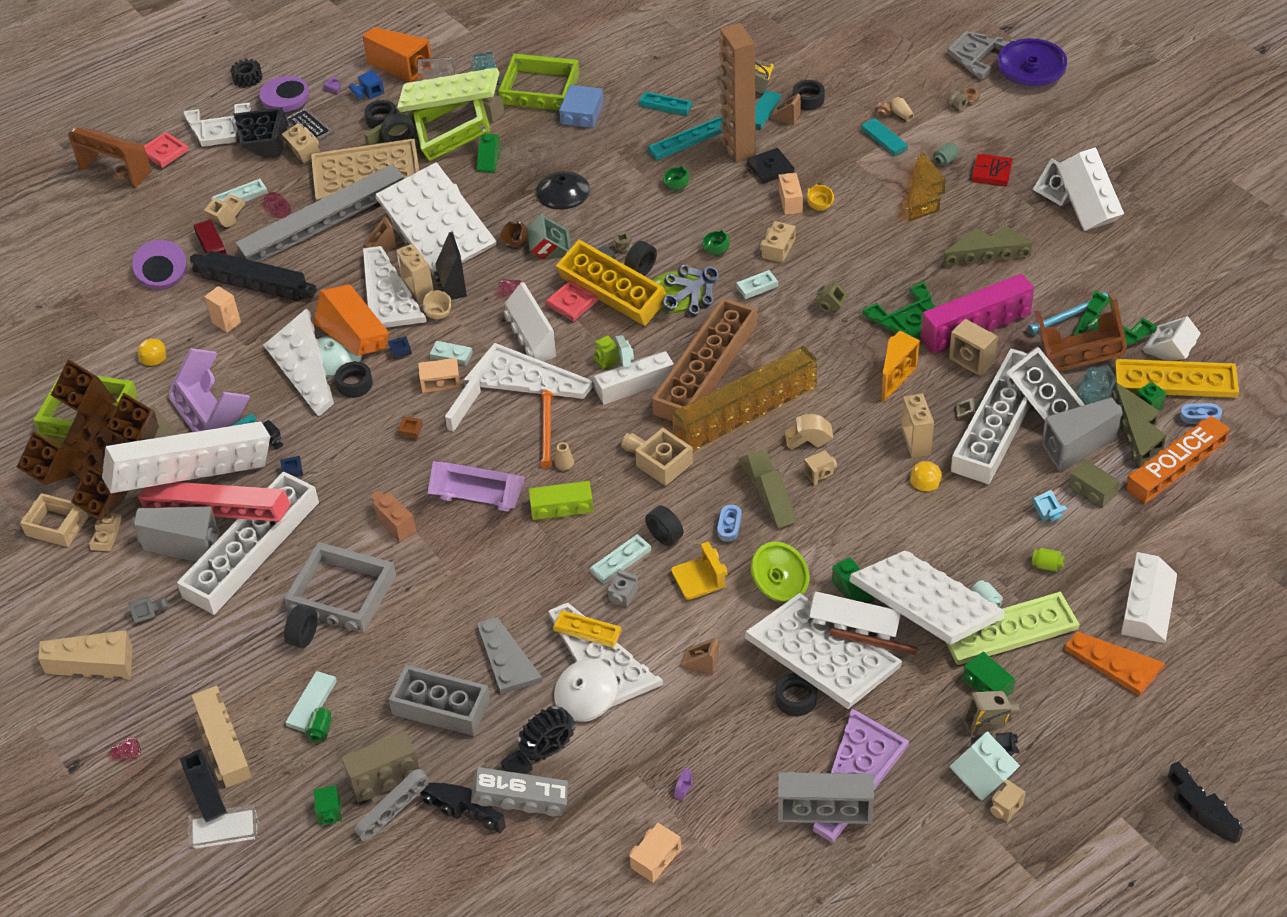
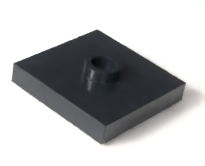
[747,148,795,184]

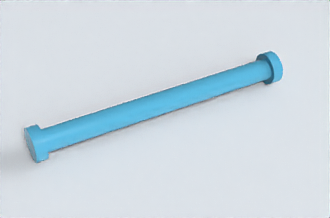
[1027,292,1108,336]

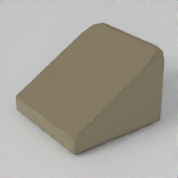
[955,397,980,421]

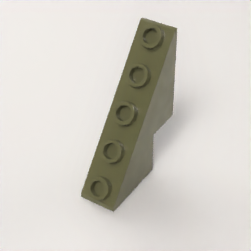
[943,225,1033,267]
[1111,383,1167,468]
[739,449,797,528]

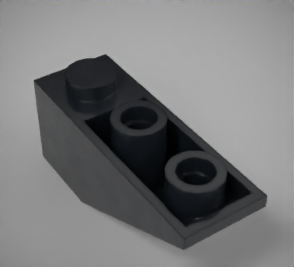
[179,749,227,823]

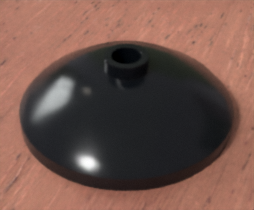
[537,171,590,210]

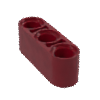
[193,219,227,254]

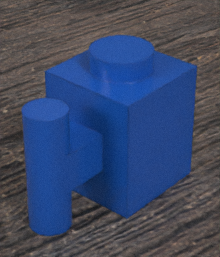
[349,70,384,100]

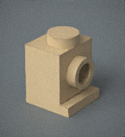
[804,450,837,486]
[990,779,1026,822]

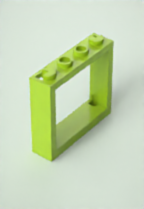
[498,54,580,111]
[413,99,491,161]
[33,376,138,438]

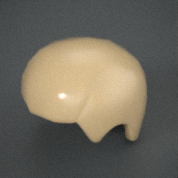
[423,290,451,320]

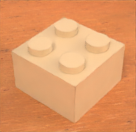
[949,319,998,376]
[635,428,693,486]

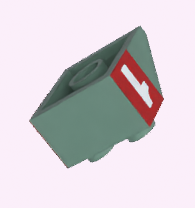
[527,214,571,259]

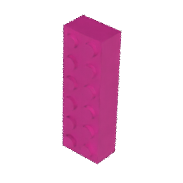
[920,273,1034,354]

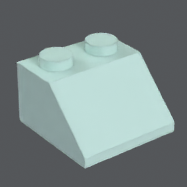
[949,732,1020,801]

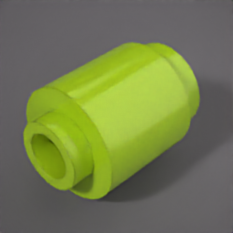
[1032,548,1065,572]

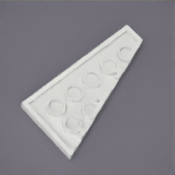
[363,246,427,328]
[263,308,334,416]
[464,343,593,399]
[549,603,663,707]

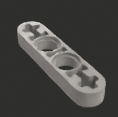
[354,769,429,841]

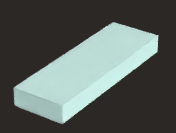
[211,179,268,202]
[590,534,651,584]
[285,671,337,732]

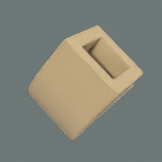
[204,194,245,227]
[785,414,833,450]

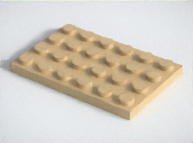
[311,139,419,202]

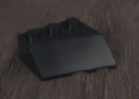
[233,107,288,158]

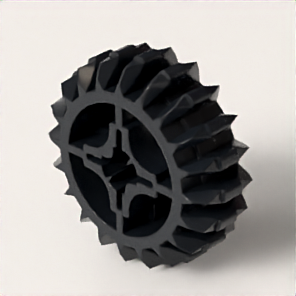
[517,705,576,762]

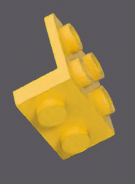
[671,541,728,600]

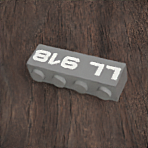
[471,767,568,817]

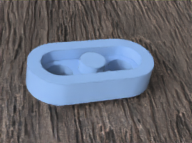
[1180,403,1222,424]
[717,505,742,542]

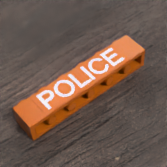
[1126,415,1230,504]

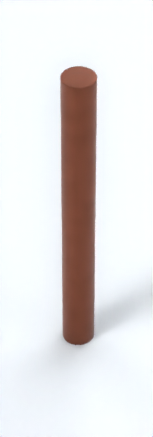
[829,627,918,655]

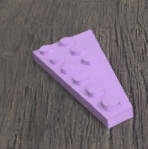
[813,709,909,843]

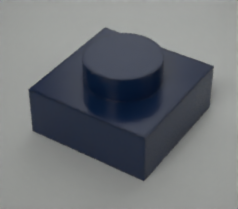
[388,336,412,359]
[280,456,303,477]

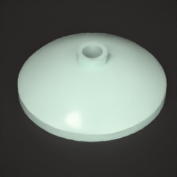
[317,335,362,378]

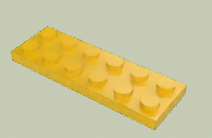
[1114,359,1239,398]

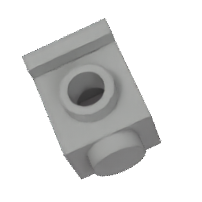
[607,569,639,607]

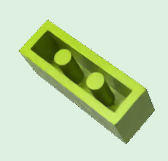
[529,481,594,520]

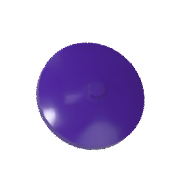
[998,38,1067,86]

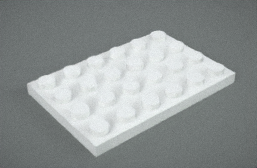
[376,162,496,276]
[850,551,1005,645]
[744,593,902,709]

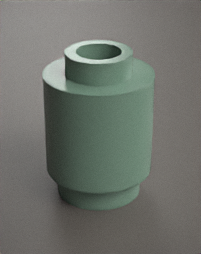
[933,143,959,167]

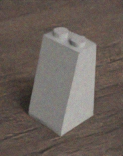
[1042,398,1122,472]
[132,507,220,562]

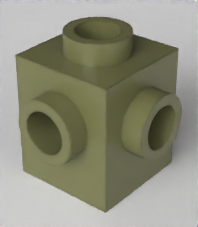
[814,282,848,314]

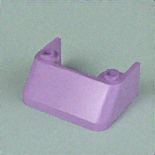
[169,348,250,432]
[427,461,525,511]

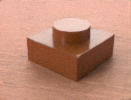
[398,416,423,439]

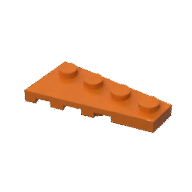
[1064,631,1165,696]

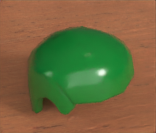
[663,165,690,191]
[702,230,730,256]

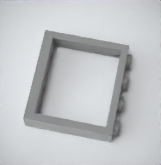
[284,542,396,633]

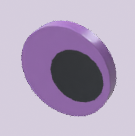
[259,76,309,112]
[132,240,187,289]

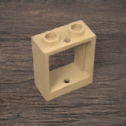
[396,243,433,304]
[901,393,934,458]
[20,493,88,547]

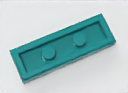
[755,90,782,129]
[639,91,693,116]
[861,118,908,156]

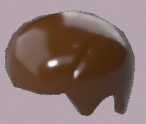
[500,221,528,248]

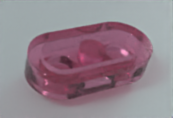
[264,192,292,218]

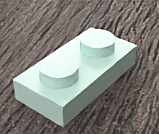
[736,270,778,299]
[430,341,473,366]

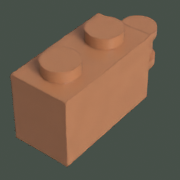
[371,491,416,542]

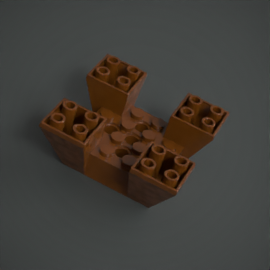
[16,359,159,520]

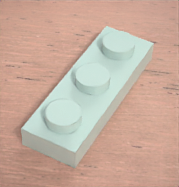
[615,335,634,367]

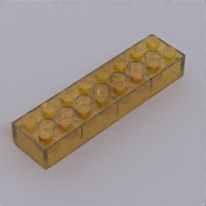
[672,346,817,450]

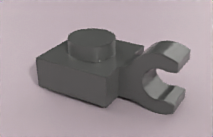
[128,596,168,623]

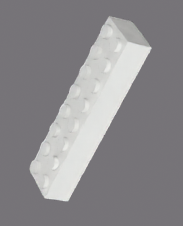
[951,349,1031,484]
[102,422,270,493]
[177,472,319,615]

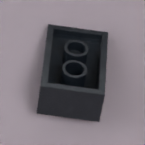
[433,231,467,300]

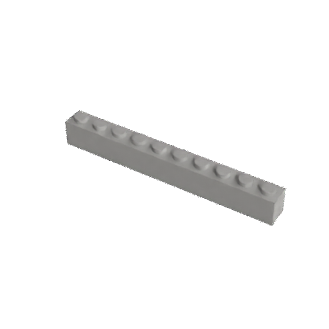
[235,164,404,262]

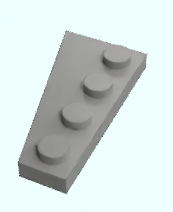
[477,617,543,694]

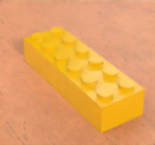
[556,239,666,326]

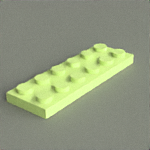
[397,68,499,112]
[946,592,1080,665]

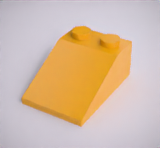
[881,331,919,402]

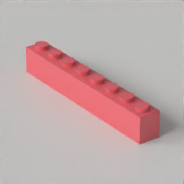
[138,482,291,522]

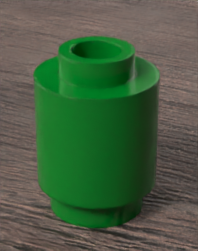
[305,708,332,742]

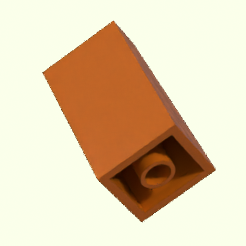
[362,27,433,83]
[314,284,389,356]

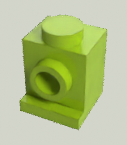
[593,335,619,370]

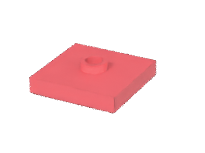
[144,132,189,168]
[545,280,598,322]

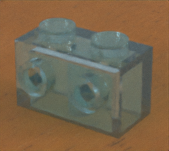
[471,52,500,85]
[1077,364,1117,405]

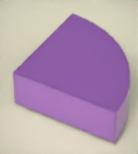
[323,76,341,95]
[674,768,693,801]

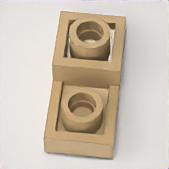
[89,513,121,551]

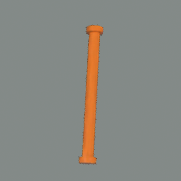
[541,390,553,469]

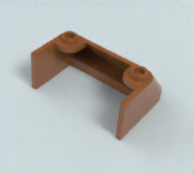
[68,128,152,188]
[1034,291,1127,372]

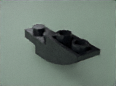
[1168,761,1244,843]
[420,783,506,834]

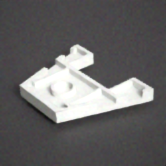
[184,103,251,147]

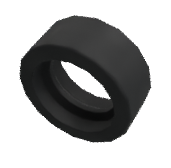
[792,80,825,110]
[364,100,397,129]
[381,113,416,143]
[624,241,657,276]
[335,361,373,398]
[645,505,684,546]
[284,605,318,648]
[775,672,818,716]

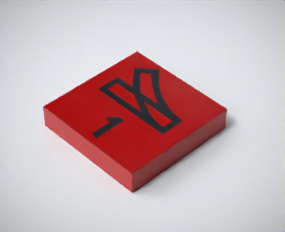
[972,154,1013,187]

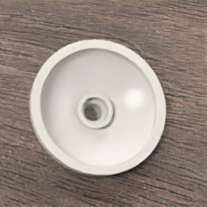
[554,659,618,722]

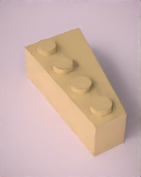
[38,630,132,680]
[192,686,252,788]

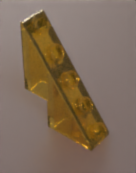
[905,151,946,222]

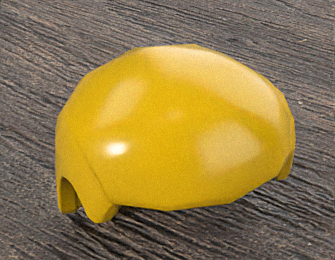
[807,184,834,211]
[137,338,167,366]
[910,461,942,492]

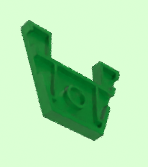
[862,281,936,339]
[1074,290,1157,346]

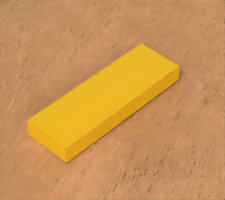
[553,610,622,648]

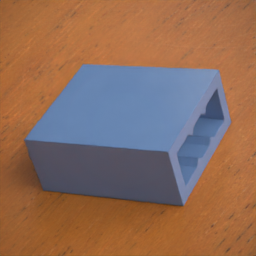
[559,85,604,128]

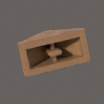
[769,93,801,125]
[364,216,396,251]
[680,637,719,675]

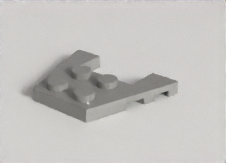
[947,31,1016,80]

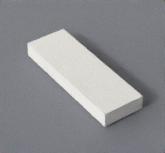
[445,377,481,432]

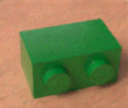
[963,651,1015,697]

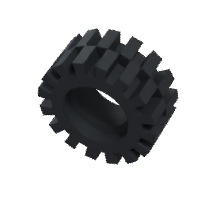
[230,59,262,88]

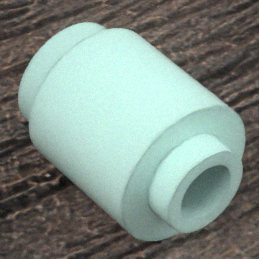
[971,580,1003,608]

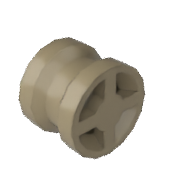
[947,90,969,111]
[613,231,632,254]

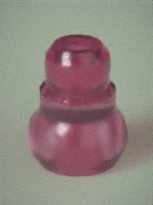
[499,279,522,296]
[110,737,141,759]

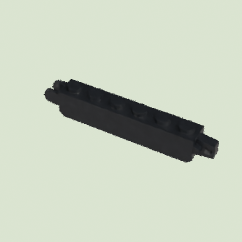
[190,251,317,301]

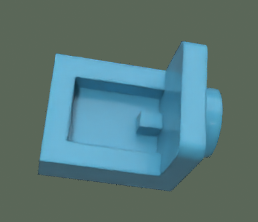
[1031,490,1067,522]

